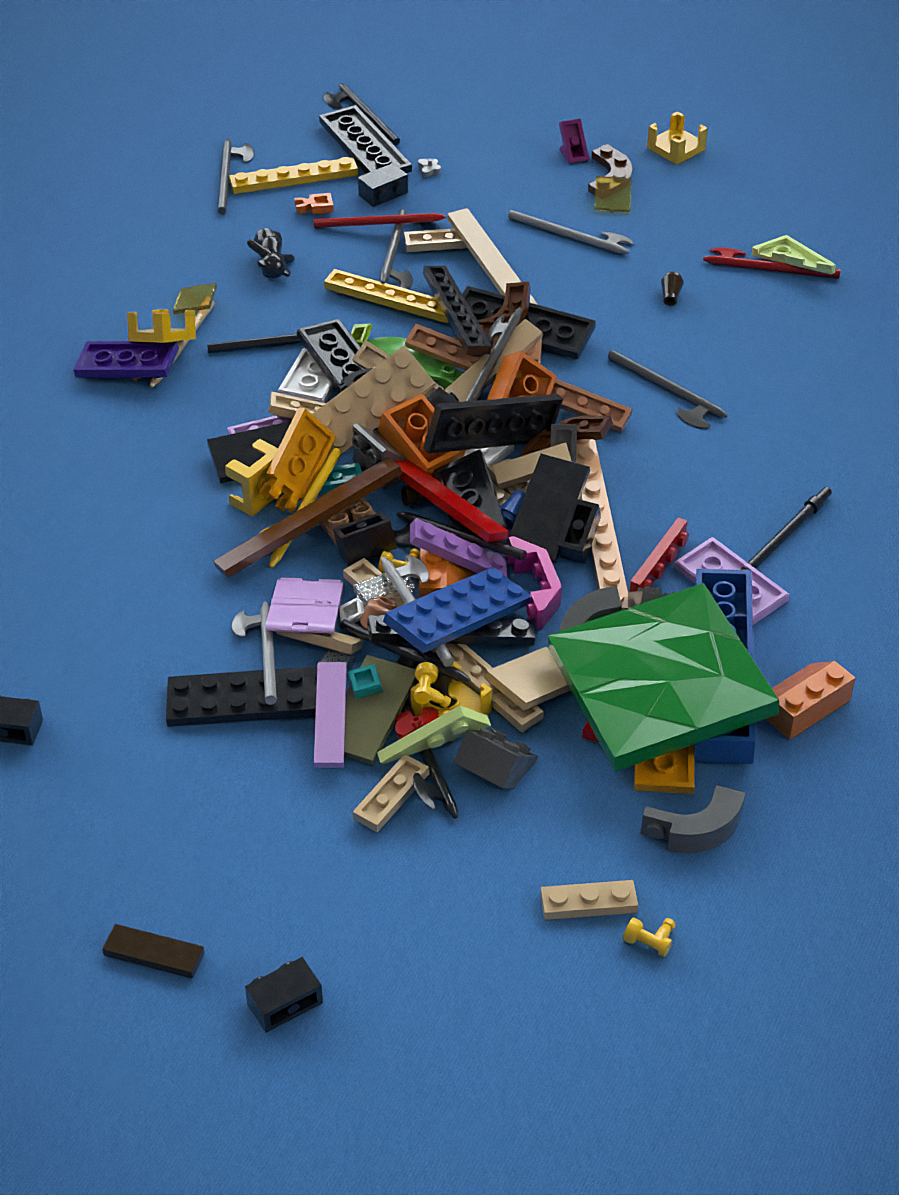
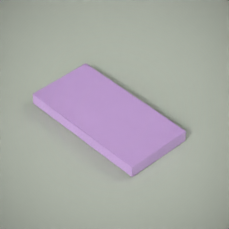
[674,537,790,625]

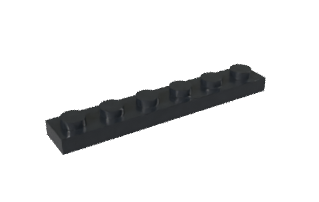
[367,615,536,646]

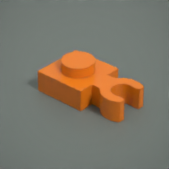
[295,193,334,214]

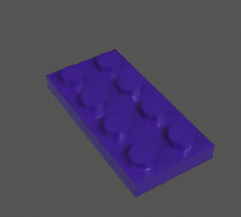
[73,341,179,378]

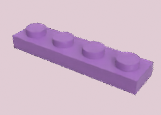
[410,518,507,578]

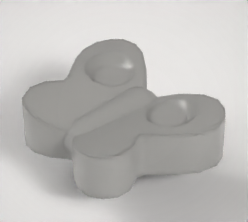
[418,159,441,178]

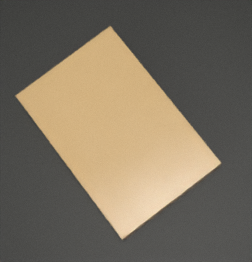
[485,647,571,711]

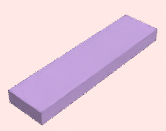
[314,662,347,768]

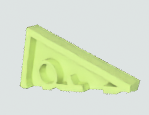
[752,235,836,274]
[377,705,491,764]

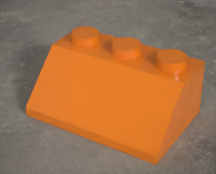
[487,351,557,400]
[419,531,474,598]
[766,661,856,740]

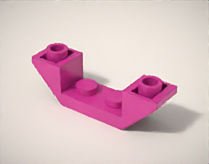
[505,536,562,630]

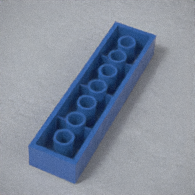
[694,569,755,764]

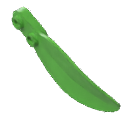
[360,337,464,388]

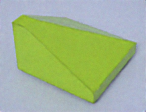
[351,324,373,346]

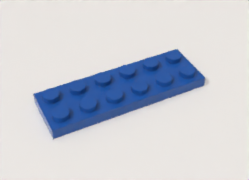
[383,567,530,653]

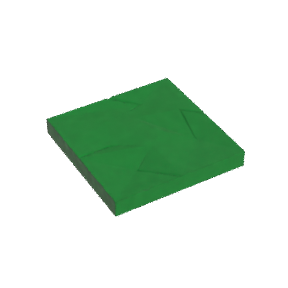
[548,583,779,771]

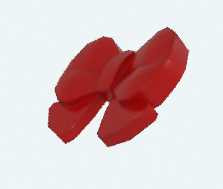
[395,707,439,739]

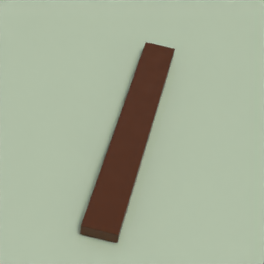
[213,458,402,578]

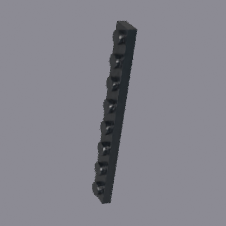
[423,266,492,357]

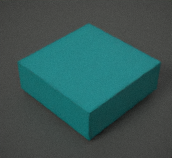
[347,664,383,699]

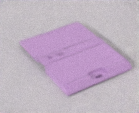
[265,578,344,634]

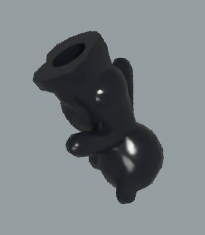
[247,228,295,278]

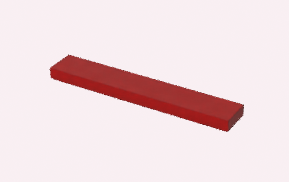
[393,460,509,542]

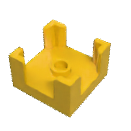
[647,111,708,165]
[127,309,196,343]
[225,439,283,517]
[411,661,492,743]

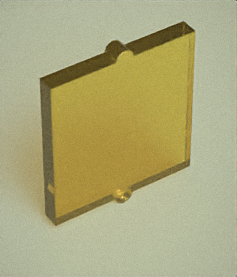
[594,175,631,213]
[173,283,217,314]

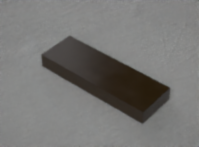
[102,924,205,979]

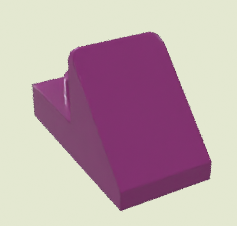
[559,118,589,164]

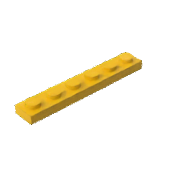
[229,157,358,194]
[324,269,449,323]

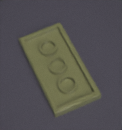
[344,655,417,766]

